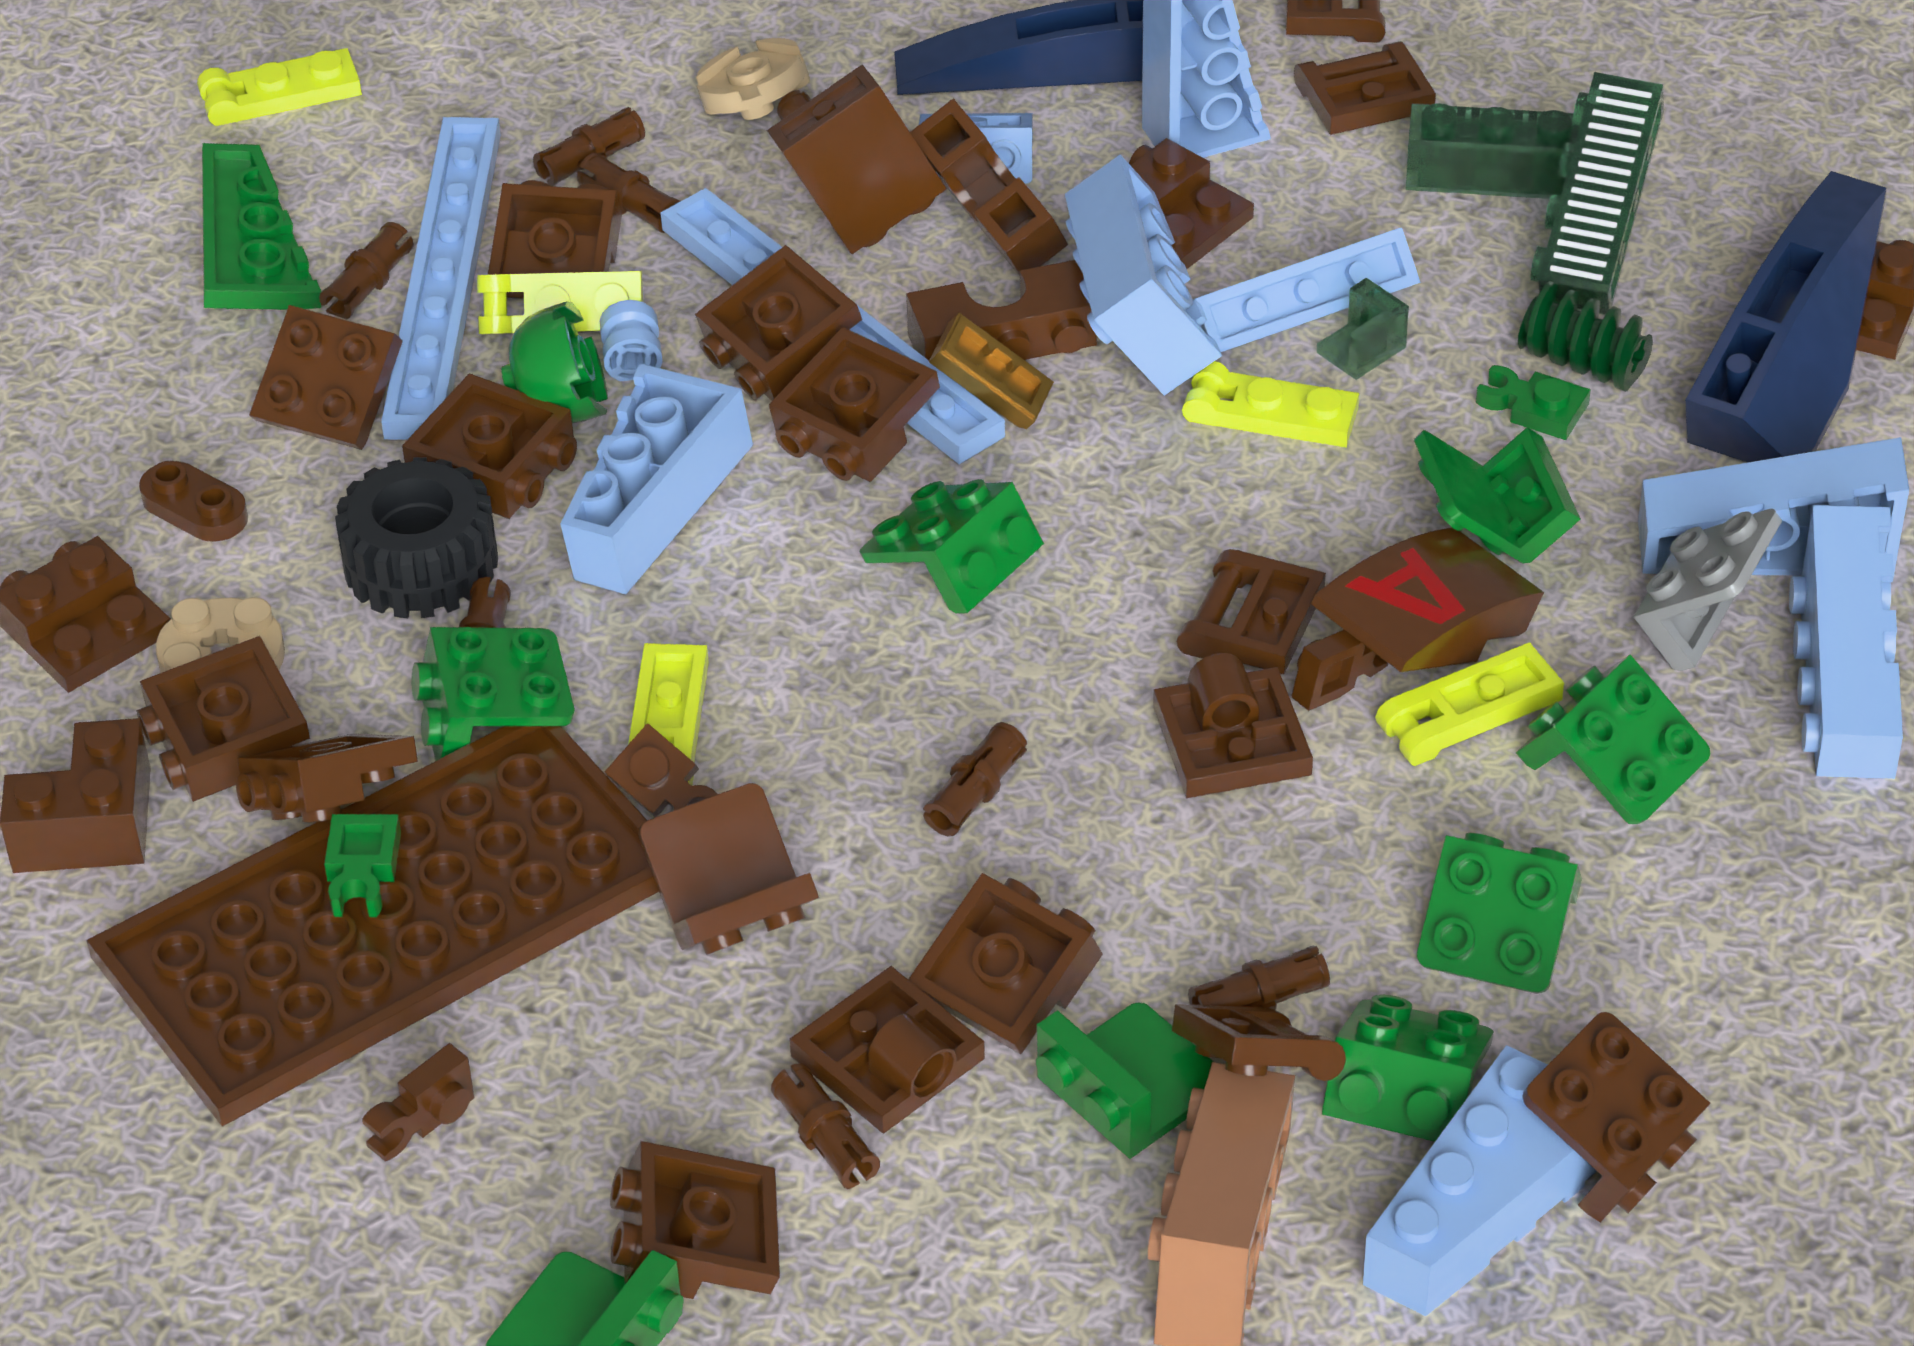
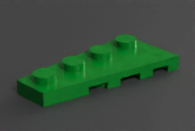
[202,143,322,310]

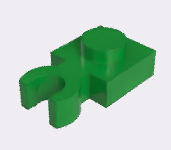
[1476,365,1591,440]
[324,814,401,917]

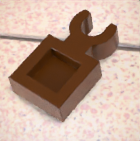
[1291,630,1388,711]
[604,723,718,817]
[362,1043,474,1161]

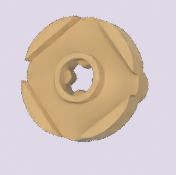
[696,38,810,120]
[156,597,285,673]

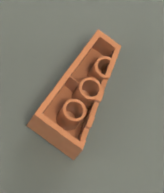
[1148,1062,1295,1346]

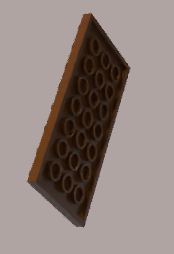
[87,726,659,1127]

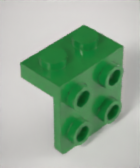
[1414,427,1581,564]
[859,479,1044,614]
[411,627,575,761]
[1516,654,1710,824]
[1417,833,1582,994]
[1322,994,1494,1142]
[1036,1002,1214,1159]
[486,1250,684,1346]

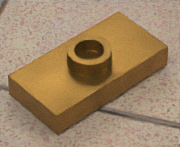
[929,313,1054,429]

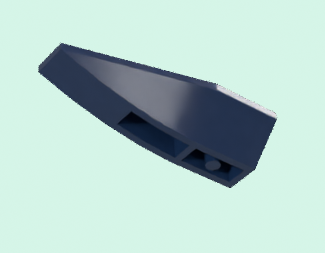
[894,0,1143,95]
[1685,171,1887,463]

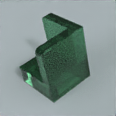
[1317,278,1409,380]

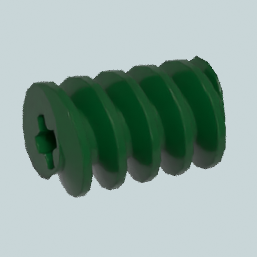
[1518,281,1653,392]

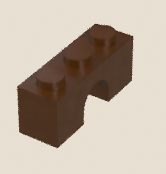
[910,98,1068,276]
[906,260,1097,360]

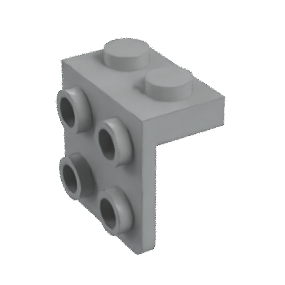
[1633,509,1782,671]

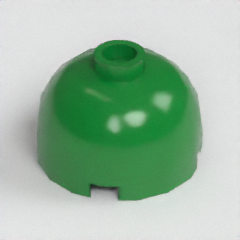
[501,301,608,423]

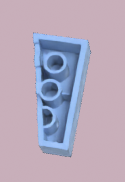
[1142,0,1271,158]
[1065,154,1222,396]
[560,363,753,594]
[1638,437,1909,576]
[1789,505,1903,779]
[1363,1045,1597,1316]

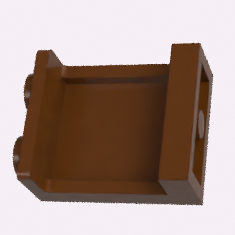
[767,64,947,254]

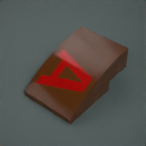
[1311,527,1544,672]

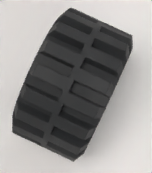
[335,457,498,618]

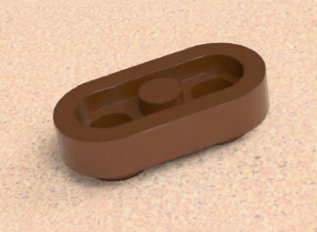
[139,461,248,542]

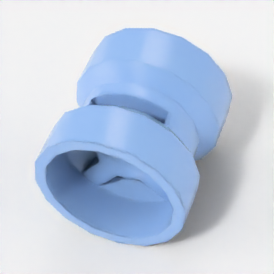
[599,300,663,381]

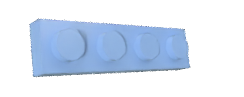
[1192,227,1421,352]

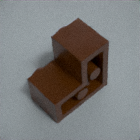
[0,718,151,873]

